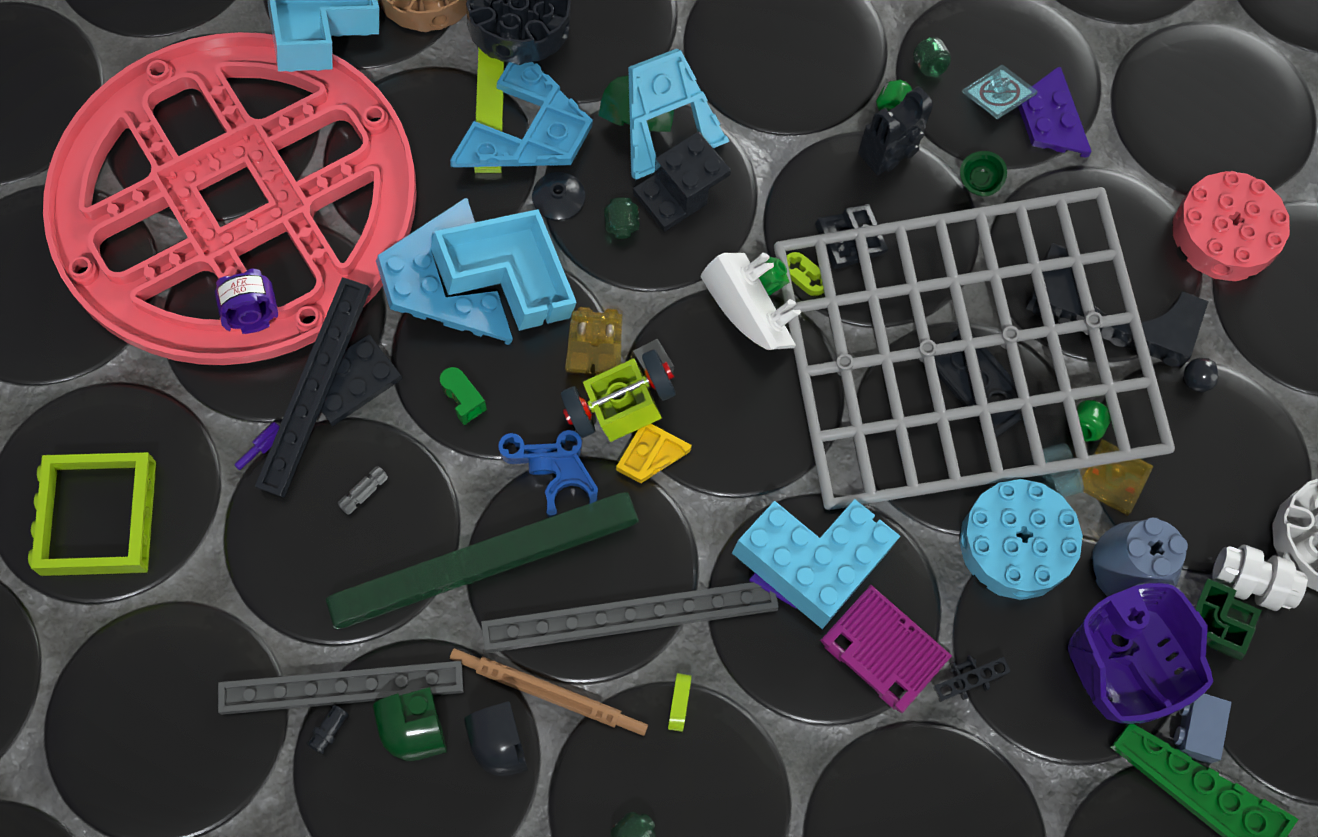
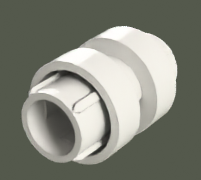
[1212,544,1307,611]

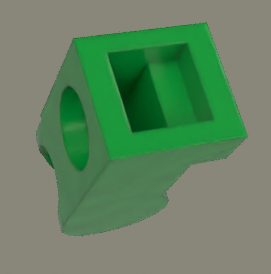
[440,367,487,425]

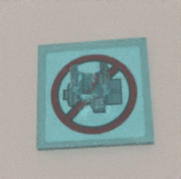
[963,65,1037,119]

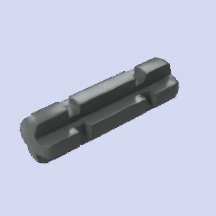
[338,466,388,514]

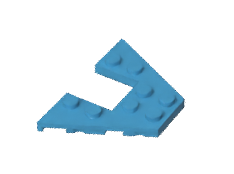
[450,62,593,167]
[376,198,513,345]

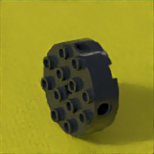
[466,0,571,65]

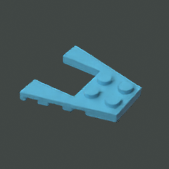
[628,49,729,179]

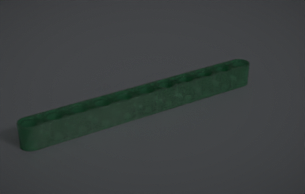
[326,492,639,629]

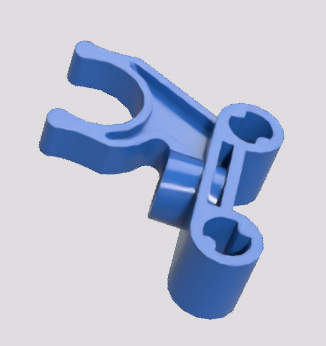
[498,430,599,518]

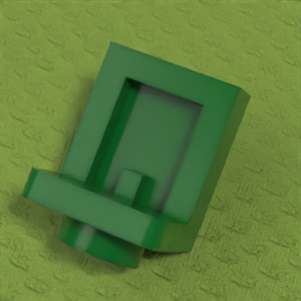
[759,257,790,296]

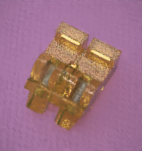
[565,307,622,374]

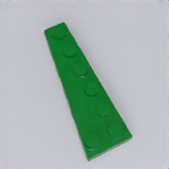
[1111,723,1299,837]

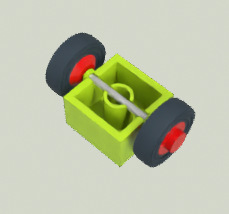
[561,349,676,442]

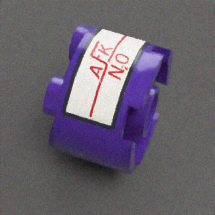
[215,269,278,334]

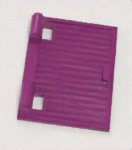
[820,585,952,713]

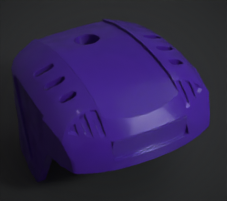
[1068,583,1213,724]

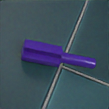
[234,422,280,470]

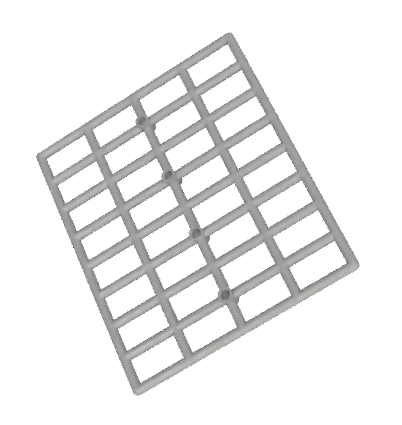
[774,187,1175,510]

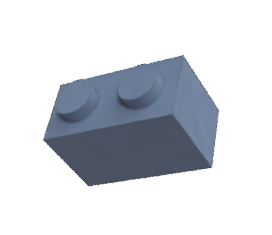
[1173,694,1231,764]

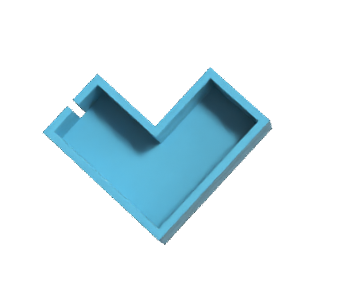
[268,0,379,72]
[431,209,577,331]
[732,499,900,629]

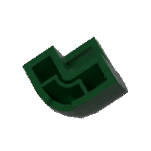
[598,76,674,132]
[1195,579,1262,661]
[372,687,447,761]

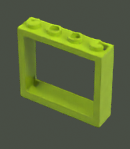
[28,452,156,576]

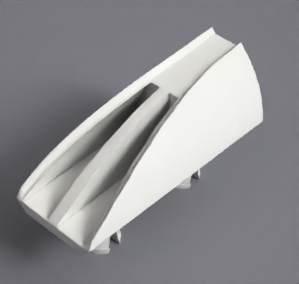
[701,253,801,350]

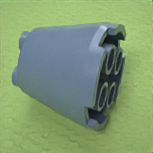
[1091,518,1188,596]

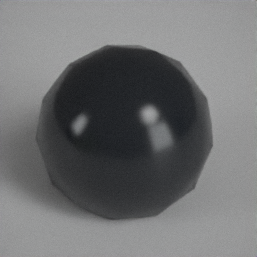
[1183,357,1219,392]

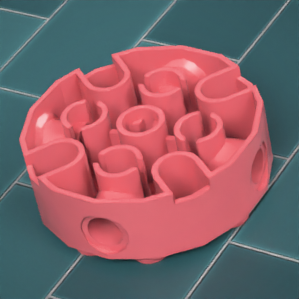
[1173,171,1290,281]

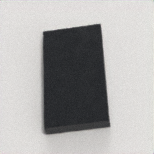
[934,328,1037,438]

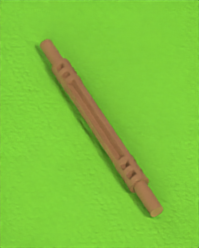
[450,648,648,736]

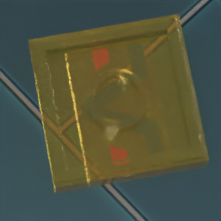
[1077,439,1154,516]

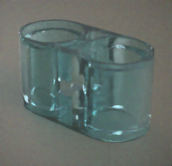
[1042,443,1084,498]

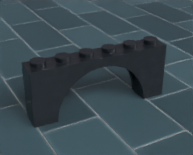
[1026,243,1209,368]

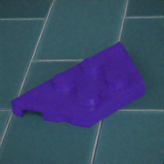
[1017,67,1092,158]

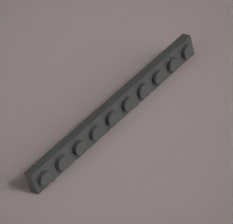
[481,582,779,653]

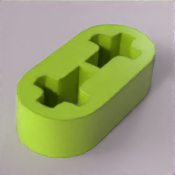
[786,252,824,296]
[668,673,692,732]

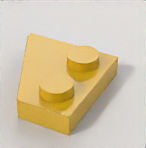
[616,424,692,483]

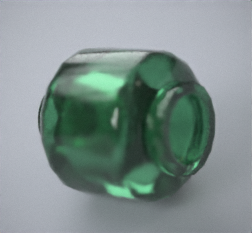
[913,37,951,76]
[604,198,640,239]
[610,812,656,837]

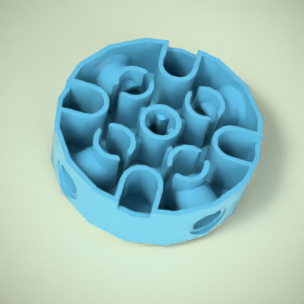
[959,479,1083,600]

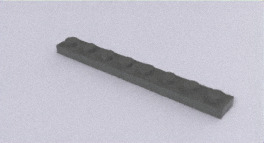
[218,661,464,715]

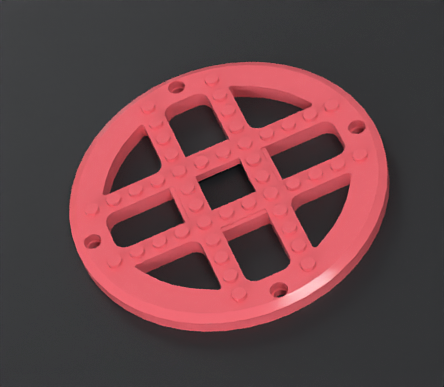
[43,32,417,365]

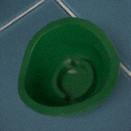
[960,151,1007,197]

